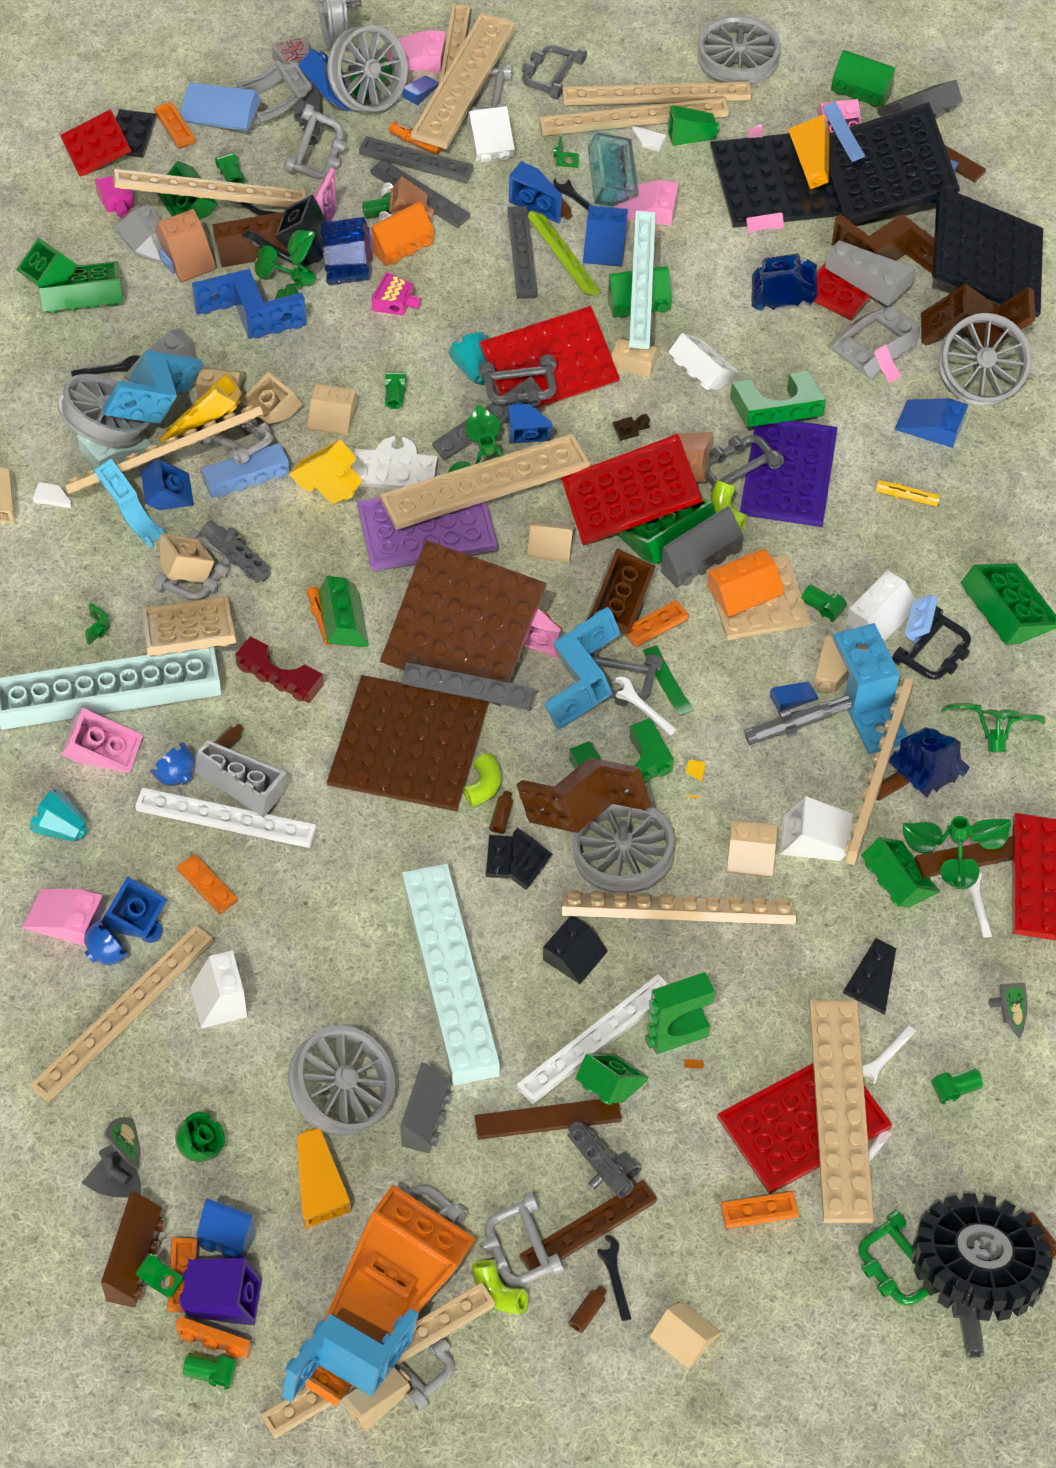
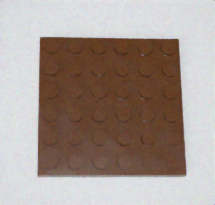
[380,540,547,706]
[327,675,489,812]

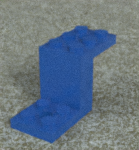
[192,269,306,339]

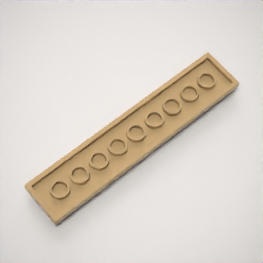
[411,13,516,149]
[64,404,263,495]
[380,434,590,530]
[562,890,796,925]
[809,1000,874,1223]

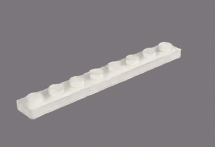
[135,788,316,848]
[517,974,668,1105]

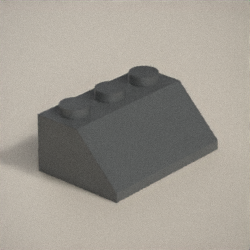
[401,1062,453,1154]

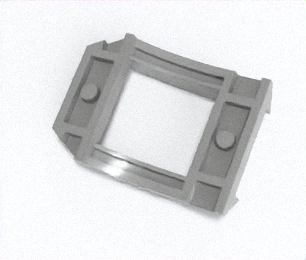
[226,60,312,126]
[827,306,920,380]

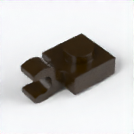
[612,414,650,441]

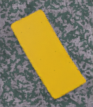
[683,760,706,799]

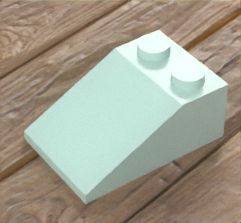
[77,434,153,469]

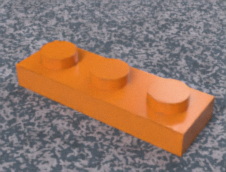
[154,102,195,149]
[624,600,689,648]
[177,854,238,915]
[720,1191,799,1229]
[167,1237,197,1313]
[175,1316,251,1359]

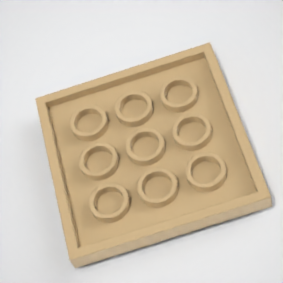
[705,555,811,640]
[142,596,236,656]

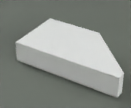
[632,126,666,152]
[33,482,72,508]

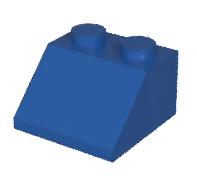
[507,402,552,444]
[141,458,194,510]
[102,877,168,939]
[196,1198,256,1258]

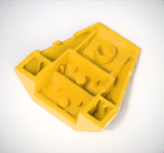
[160,371,242,442]

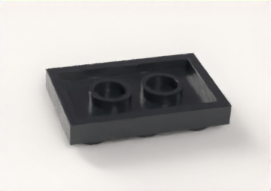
[116,109,157,158]

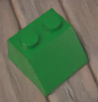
[575,1054,648,1105]

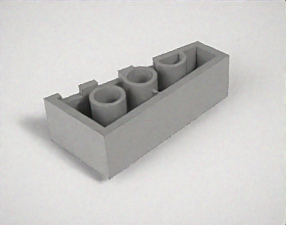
[825,240,915,306]
[195,740,287,818]

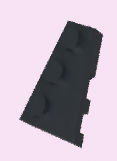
[843,938,896,1015]

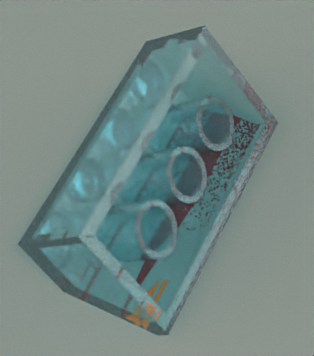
[588,132,639,207]

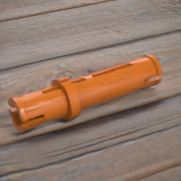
[388,121,442,155]
[306,587,331,646]

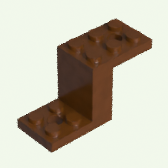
[831,214,934,274]
[921,283,1035,348]
[516,758,652,833]

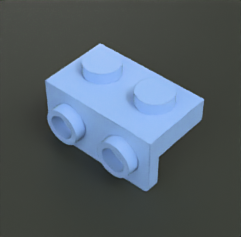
[904,594,938,644]

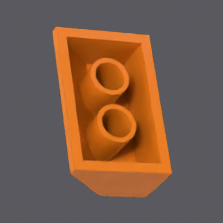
[371,201,434,266]
[707,548,784,617]

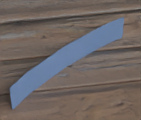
[823,102,865,162]

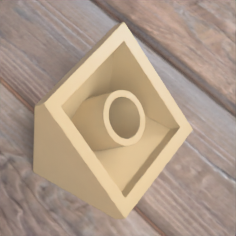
[527,522,575,562]
[650,1301,721,1370]

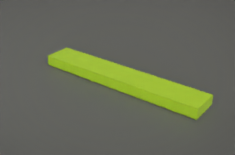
[528,211,600,296]

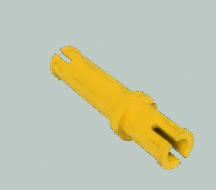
[876,479,940,507]

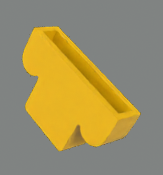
[288,439,363,504]

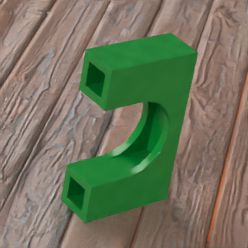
[730,371,826,427]
[569,718,674,783]
[645,972,715,1055]

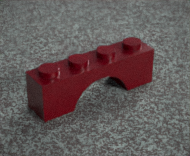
[235,636,324,703]

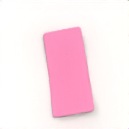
[748,125,763,138]
[746,213,784,233]
[874,345,901,383]

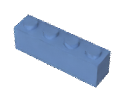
[201,443,289,498]

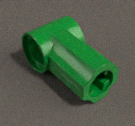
[215,152,245,184]
[362,192,392,218]
[385,371,406,409]
[801,585,847,622]
[931,1068,983,1105]
[182,1352,237,1390]

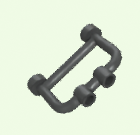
[522,45,587,100]
[478,355,556,407]
[707,435,784,492]
[590,649,663,706]

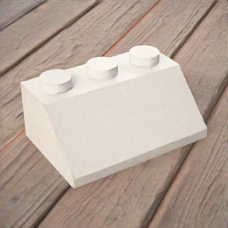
[668,333,741,390]
[847,570,916,642]

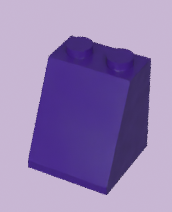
[179,1258,262,1326]

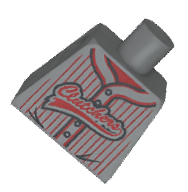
[272,36,309,76]

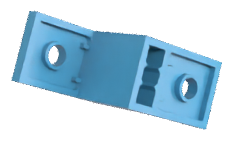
[102,350,203,424]
[544,607,621,730]
[833,623,910,754]
[282,1309,419,1402]

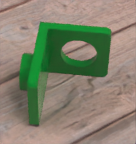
[553,136,579,168]
[85,603,110,645]
[136,1253,184,1298]

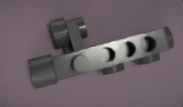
[294,84,330,145]
[200,520,271,583]
[567,1121,641,1198]

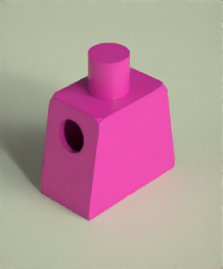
[95,176,134,216]

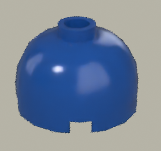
[150,742,195,786]
[84,919,129,966]

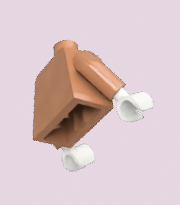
[379,176,434,222]

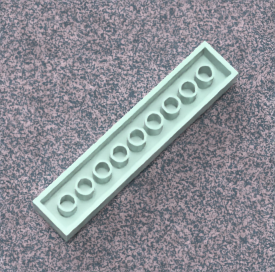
[0,646,221,730]
[402,864,499,1086]

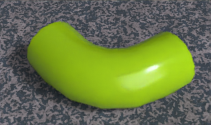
[711,480,747,531]
[463,753,502,808]
[472,1260,528,1315]

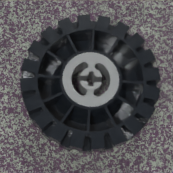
[911,1193,1053,1321]

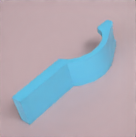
[93,459,166,548]

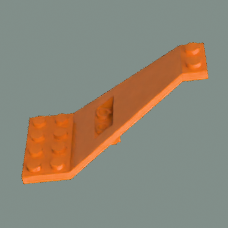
[304,1184,476,1407]

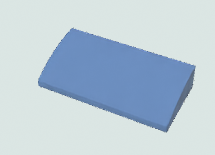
[181,82,261,131]

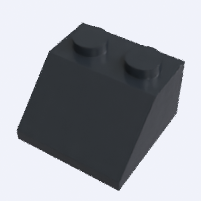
[543,916,608,984]

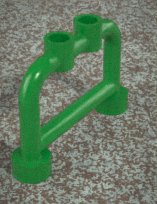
[858,1210,929,1306]

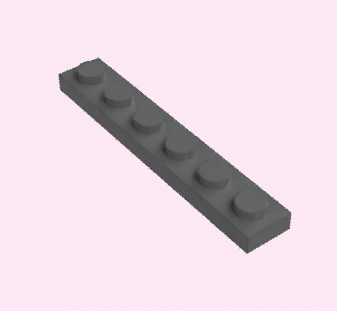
[359,136,474,183]
[370,159,470,228]
[507,206,537,298]
[432,376,543,460]
[402,662,534,710]

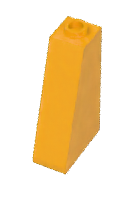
[788,115,829,189]
[297,1128,351,1229]

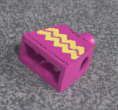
[371,272,422,316]

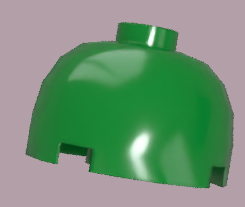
[175,1111,225,1162]

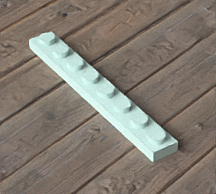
[629,211,655,349]

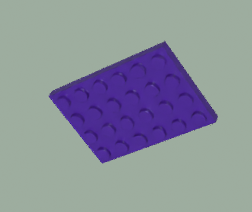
[740,420,838,527]

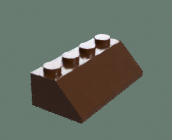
[212,212,289,267]
[585,548,656,634]
[101,1191,167,1308]

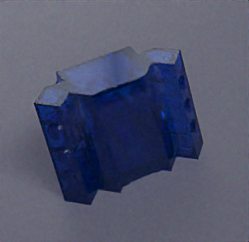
[320,217,373,286]
[751,253,817,311]
[888,727,970,798]

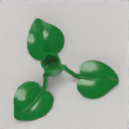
[255,230,316,316]
[448,405,503,473]
[941,703,1045,752]
[903,816,1011,889]

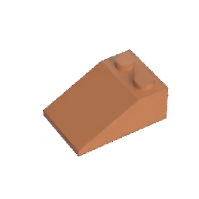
[155,209,217,283]
[671,432,713,483]

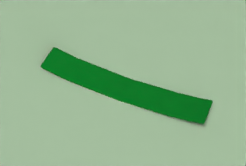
[643,645,694,715]

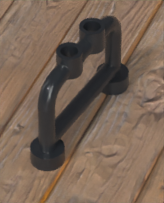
[892,606,971,680]

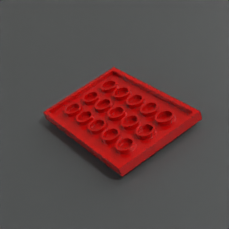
[479,306,620,409]
[561,434,703,546]
[1012,813,1056,941]
[717,1063,892,1195]

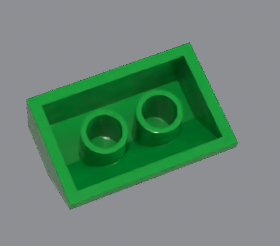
[831,50,896,107]
[157,161,218,220]
[16,237,77,287]
[608,266,672,318]
[318,576,369,647]
[861,837,940,908]

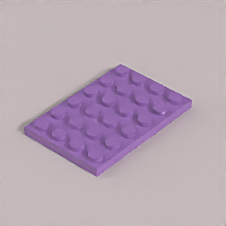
[357,498,497,571]

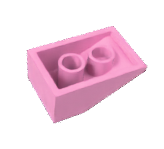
[387,30,446,73]
[313,168,337,226]
[616,180,678,225]
[524,609,561,658]
[61,708,143,773]
[23,889,105,946]

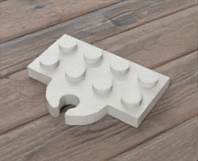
[352,436,438,489]

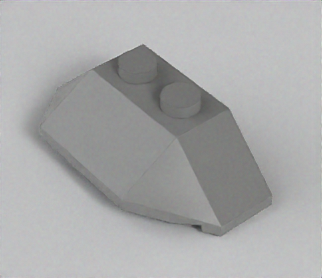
[115,204,166,263]
[124,328,196,383]

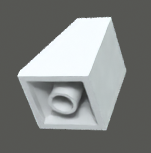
[466,106,515,163]
[780,796,853,861]
[190,950,247,1029]

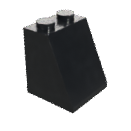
[275,195,331,266]

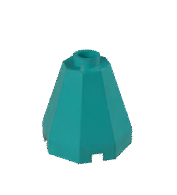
[448,332,489,385]
[29,787,89,842]

